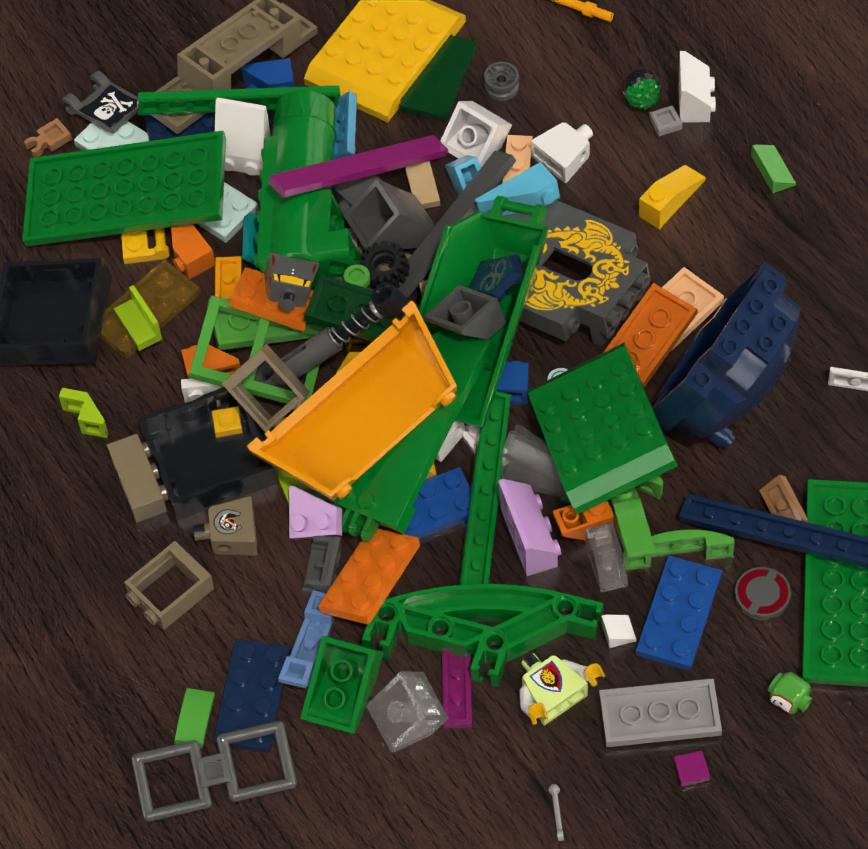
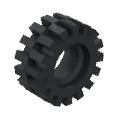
[359,241,410,290]

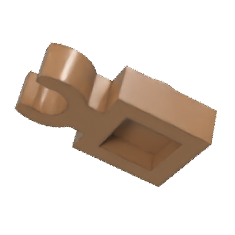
[24,118,72,157]

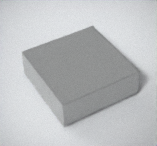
[649,105,682,136]

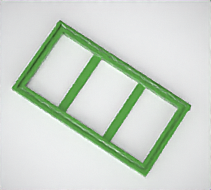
[188,296,347,404]

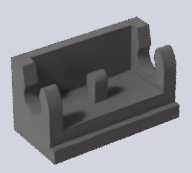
[302,536,342,596]

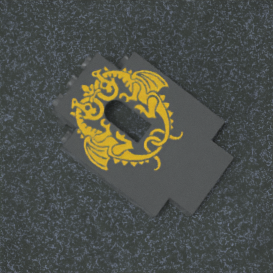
[504,200,651,347]

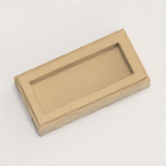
[405,161,440,209]

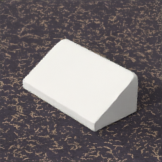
[828,367,868,391]

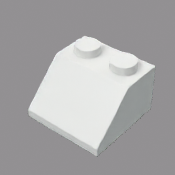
[678,51,716,122]
[440,101,512,167]

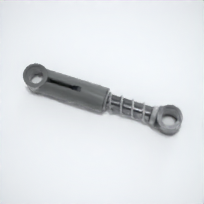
[255,282,409,390]

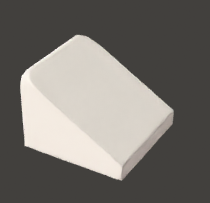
[601,615,636,648]

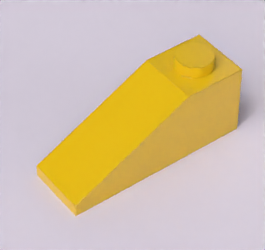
[639,165,706,229]

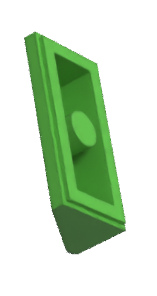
[751,144,796,193]

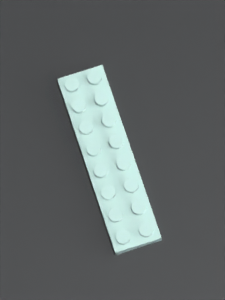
[74,121,259,243]

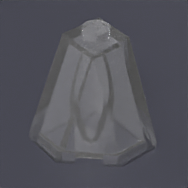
[501,425,566,498]

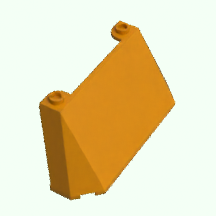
[247,301,457,501]

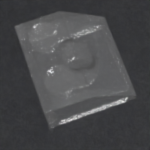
[366,671,449,752]

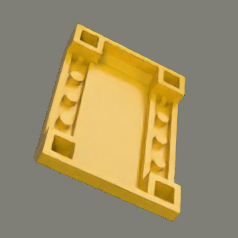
[304,0,466,123]

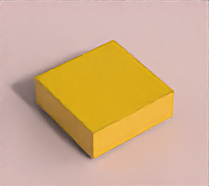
[212,406,243,438]

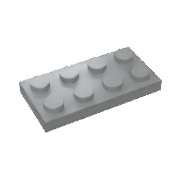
[599,679,722,747]

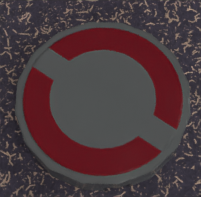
[734,567,791,621]

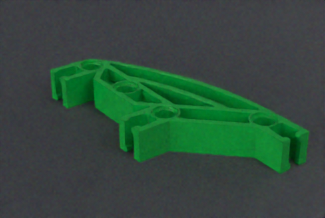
[362,584,603,688]

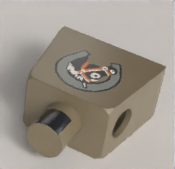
[193,496,258,556]

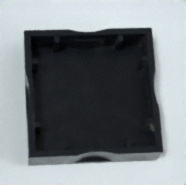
[0,258,112,367]
[138,387,279,520]

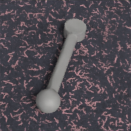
[548,784,564,841]

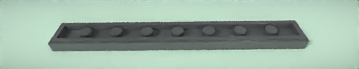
[397,151,516,298]

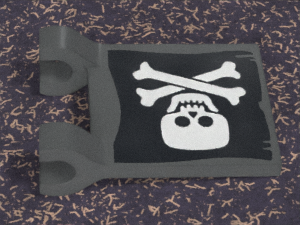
[62,71,138,134]

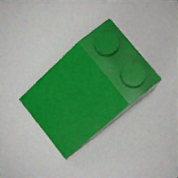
[300,636,384,734]

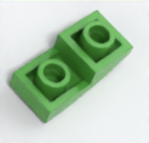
[174,688,215,748]

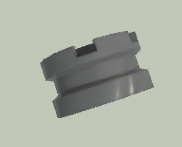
[484,61,519,101]

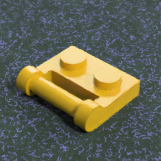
[121,228,170,264]

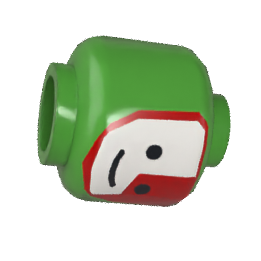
[768,672,813,715]

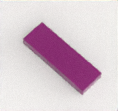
[442,650,472,728]

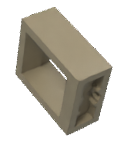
[222,344,310,432]
[124,541,214,630]

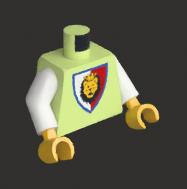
[519,653,605,726]

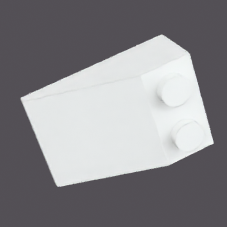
[215,98,271,176]

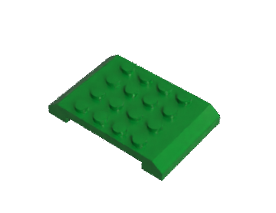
[528,342,678,515]

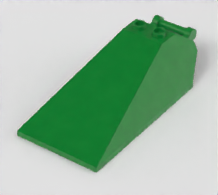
[419,195,549,428]

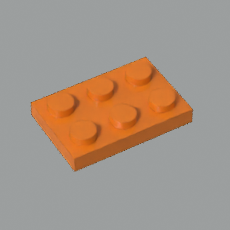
[229,267,314,332]

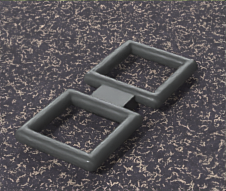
[131,721,297,822]

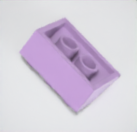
[498,479,561,576]

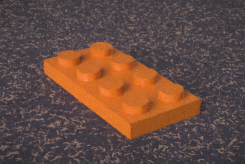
[603,283,698,387]
[318,529,420,625]

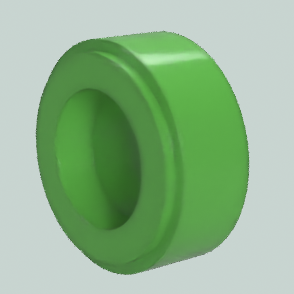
[343,264,370,288]

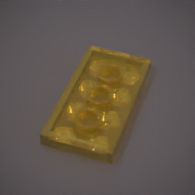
[100,260,201,359]

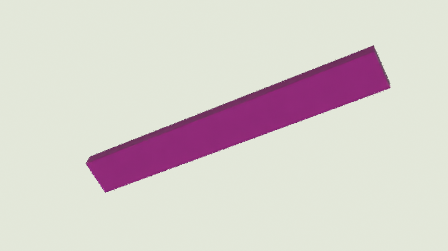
[269,135,448,198]

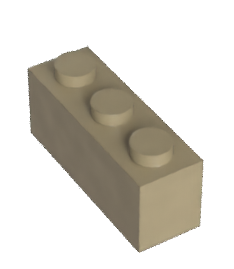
[107,434,169,523]

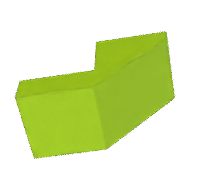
[59,388,108,438]

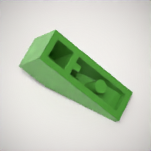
[609,487,655,558]

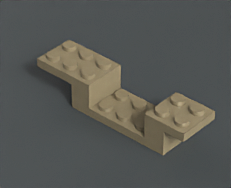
[152,0,317,134]

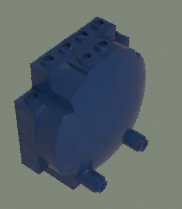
[651,262,801,449]

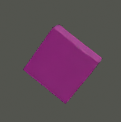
[674,751,710,787]

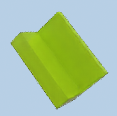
[113,285,162,351]

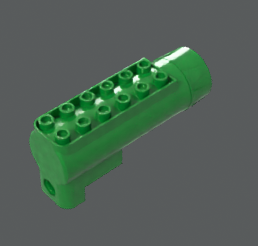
[254,91,362,288]

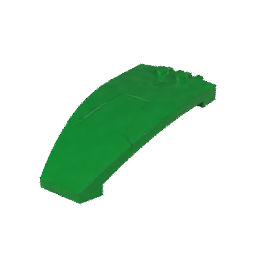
[310,328,496,542]

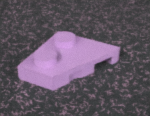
[289,486,342,540]

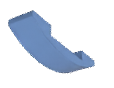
[278,590,335,688]

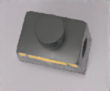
[265,252,319,311]

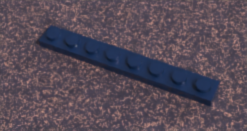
[679,494,868,568]

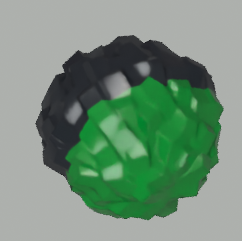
[622,69,662,110]

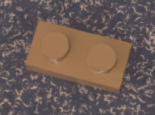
[759,475,809,522]

